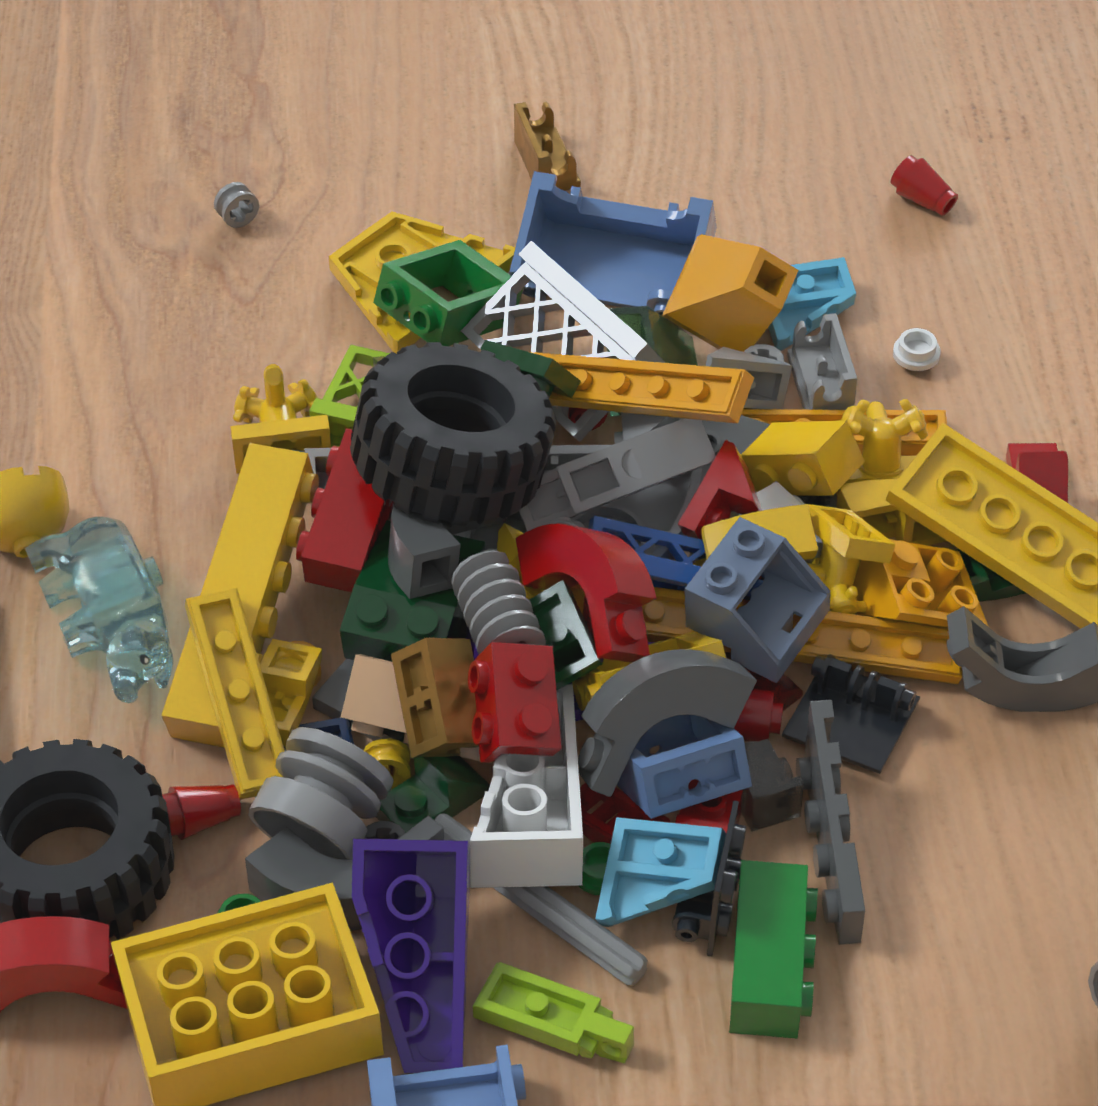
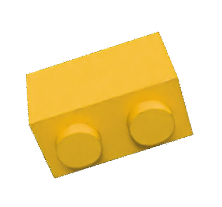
[741,420,865,496]

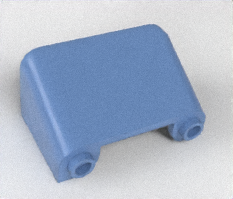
[510,171,717,321]

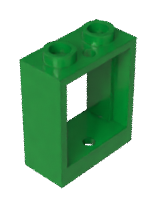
[373,240,524,346]

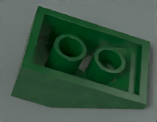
[339,520,485,661]

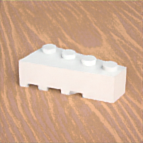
[470,685,583,888]

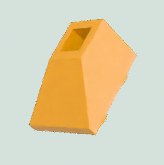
[662,234,799,352]
[853,539,988,628]

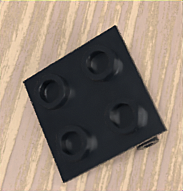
[782,654,920,774]
[672,801,747,957]

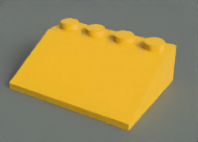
[111,882,384,1106]

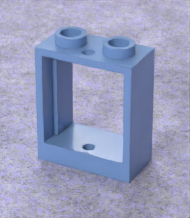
[617,715,752,819]

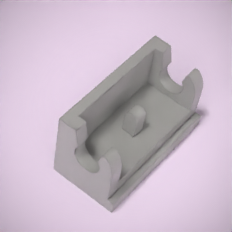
[787,313,857,410]

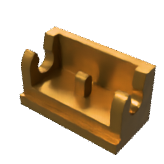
[514,102,581,191]
[391,638,479,758]

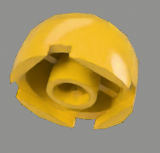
[0,466,69,558]

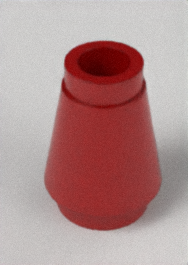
[890,155,958,216]
[162,784,241,840]

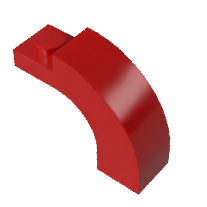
[516,523,657,663]
[0,916,127,1012]

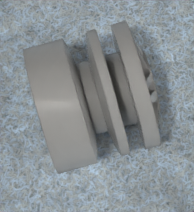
[248,727,394,860]

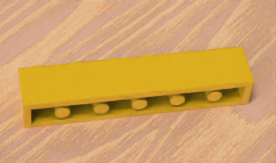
[161,443,319,748]

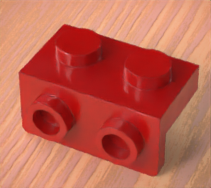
[468,642,562,763]

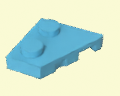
[768,257,856,351]
[595,817,726,927]

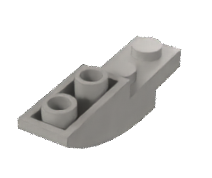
[519,418,716,531]

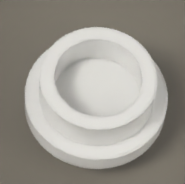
[893,328,941,371]

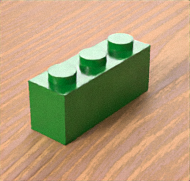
[729,860,818,1039]

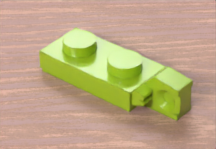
[472,962,634,1063]

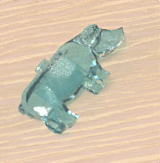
[25,517,174,703]

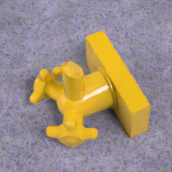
[230,364,331,474]
[836,399,928,495]
[807,504,896,615]

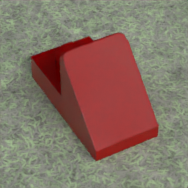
[678,440,762,540]
[1006,443,1068,503]

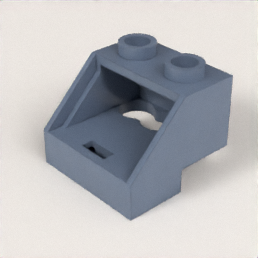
[685,517,830,683]

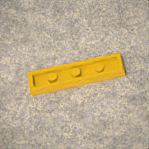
[185,588,285,800]

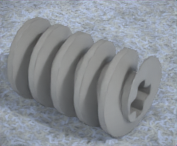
[451,551,546,655]

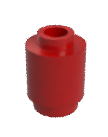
[734,689,784,744]

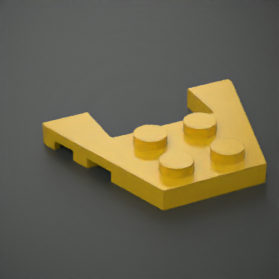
[329,211,515,354]

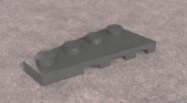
[796,700,865,945]

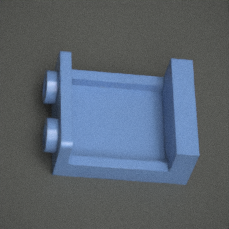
[367,1044,526,1106]

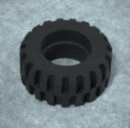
[350,342,556,526]
[0,739,175,940]

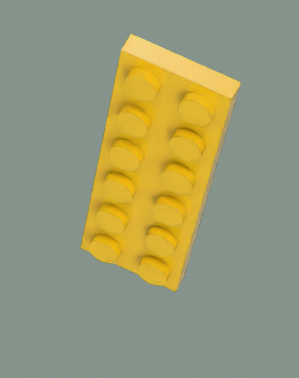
[885,423,1098,629]

